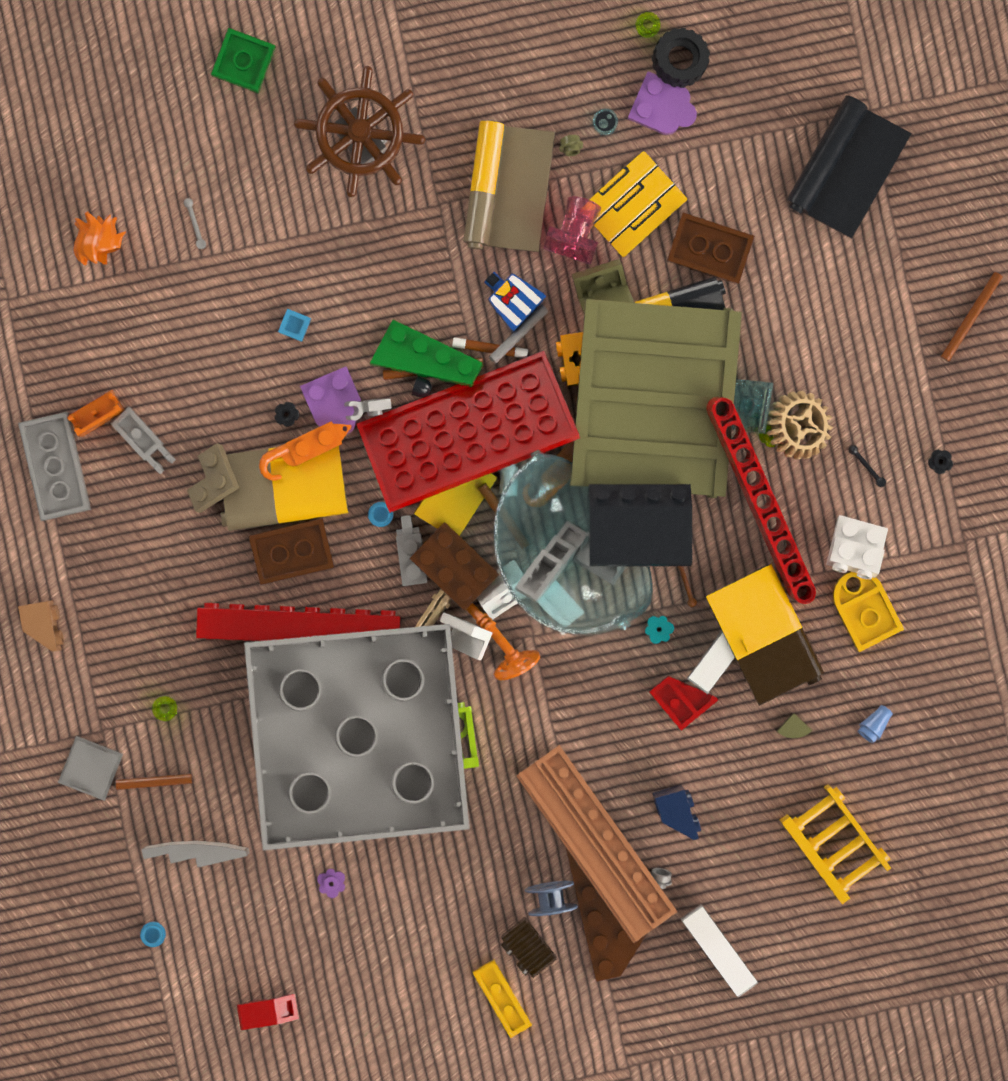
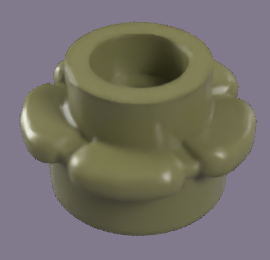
[559,135,583,156]

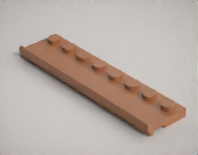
[516,745,677,943]

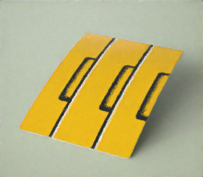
[580,151,687,257]

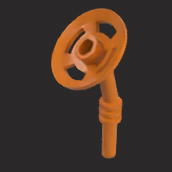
[466,603,540,680]

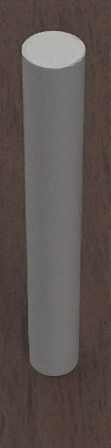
[489,305,548,364]

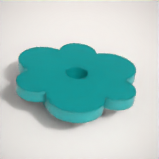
[645,616,674,644]

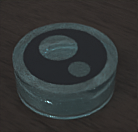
[593,109,618,135]

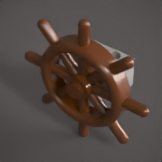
[294,66,425,198]

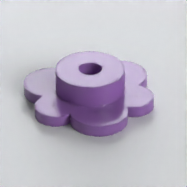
[317,869,345,898]

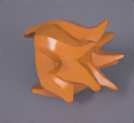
[73,212,126,266]

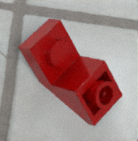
[237,994,299,1030]

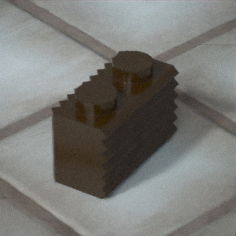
[501,917,557,978]

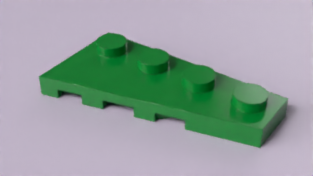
[370,320,483,387]

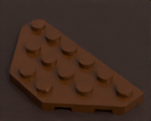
[566,849,648,982]

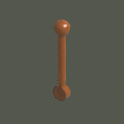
[677,566,697,608]

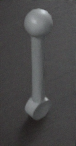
[183,198,206,249]

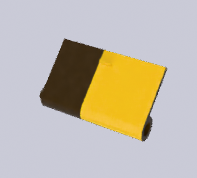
[705,564,824,706]

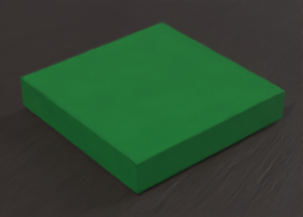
[211,28,276,94]

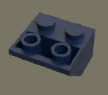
[652,785,701,840]

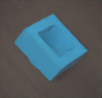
[278,309,311,342]

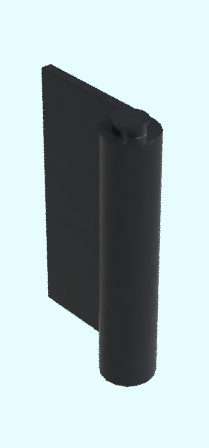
[786,95,912,239]

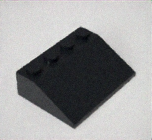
[587,484,693,567]

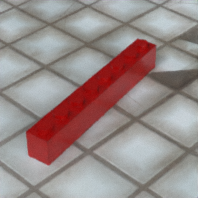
[196,603,401,641]

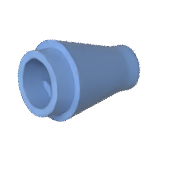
[858,705,893,743]

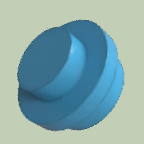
[368,502,393,527]
[140,921,166,947]

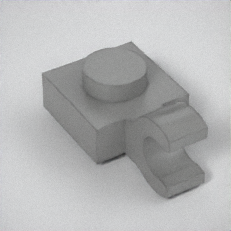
[344,398,392,420]

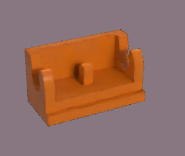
[67,390,124,437]

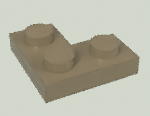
[187,443,239,513]

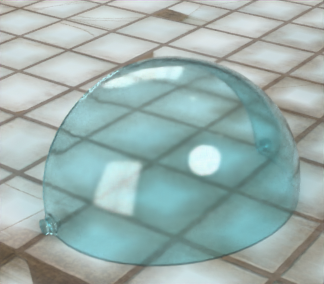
[494,450,653,635]

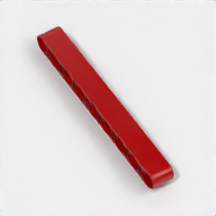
[706,397,816,604]

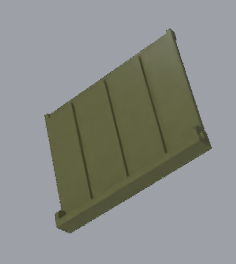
[570,299,742,498]

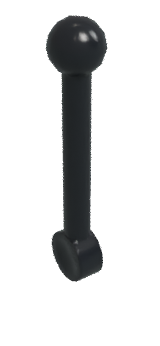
[848,445,886,487]

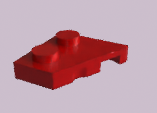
[649,676,718,731]

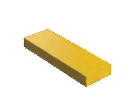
[472,959,532,1038]

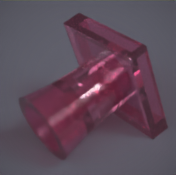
[543,196,601,265]

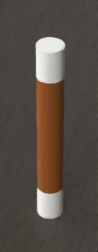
[452,337,528,358]

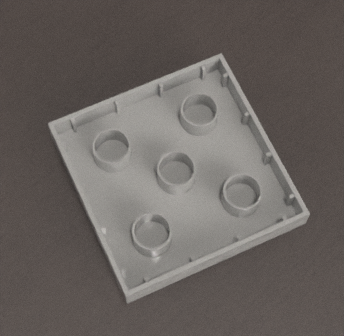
[244,624,470,851]

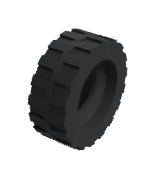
[652,28,710,88]

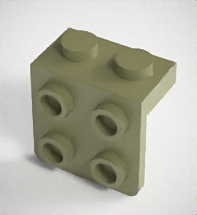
[571,259,635,313]

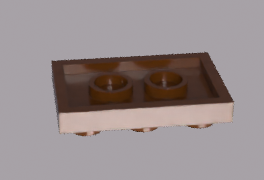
[667,212,755,285]
[249,518,335,585]
[409,522,499,611]

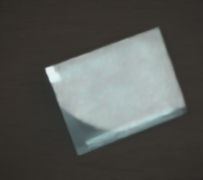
[732,379,774,435]

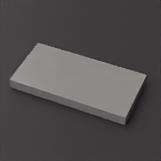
[18,412,91,521]

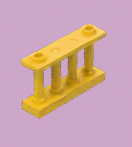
[780,784,891,904]

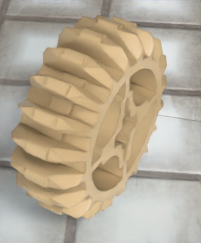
[765,391,833,460]

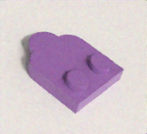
[628,71,697,135]
[300,366,361,435]

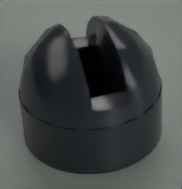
[411,376,432,398]

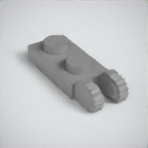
[110,406,176,474]

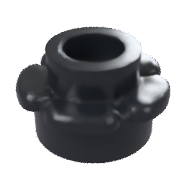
[275,402,299,427]
[928,449,953,474]

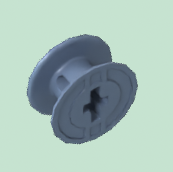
[525,880,578,916]

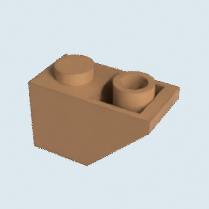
[18,600,64,652]

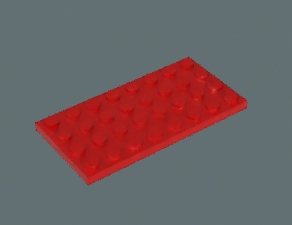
[357,351,580,513]

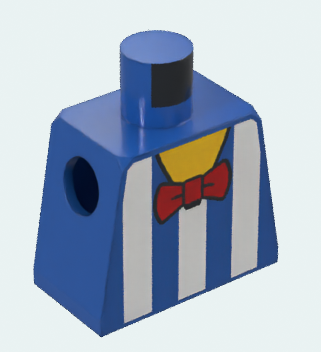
[484,272,546,333]

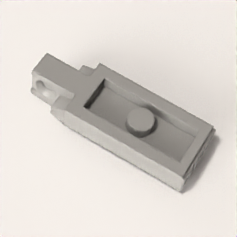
[396,515,428,586]

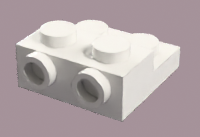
[826,515,888,579]

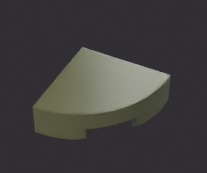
[777,713,812,738]

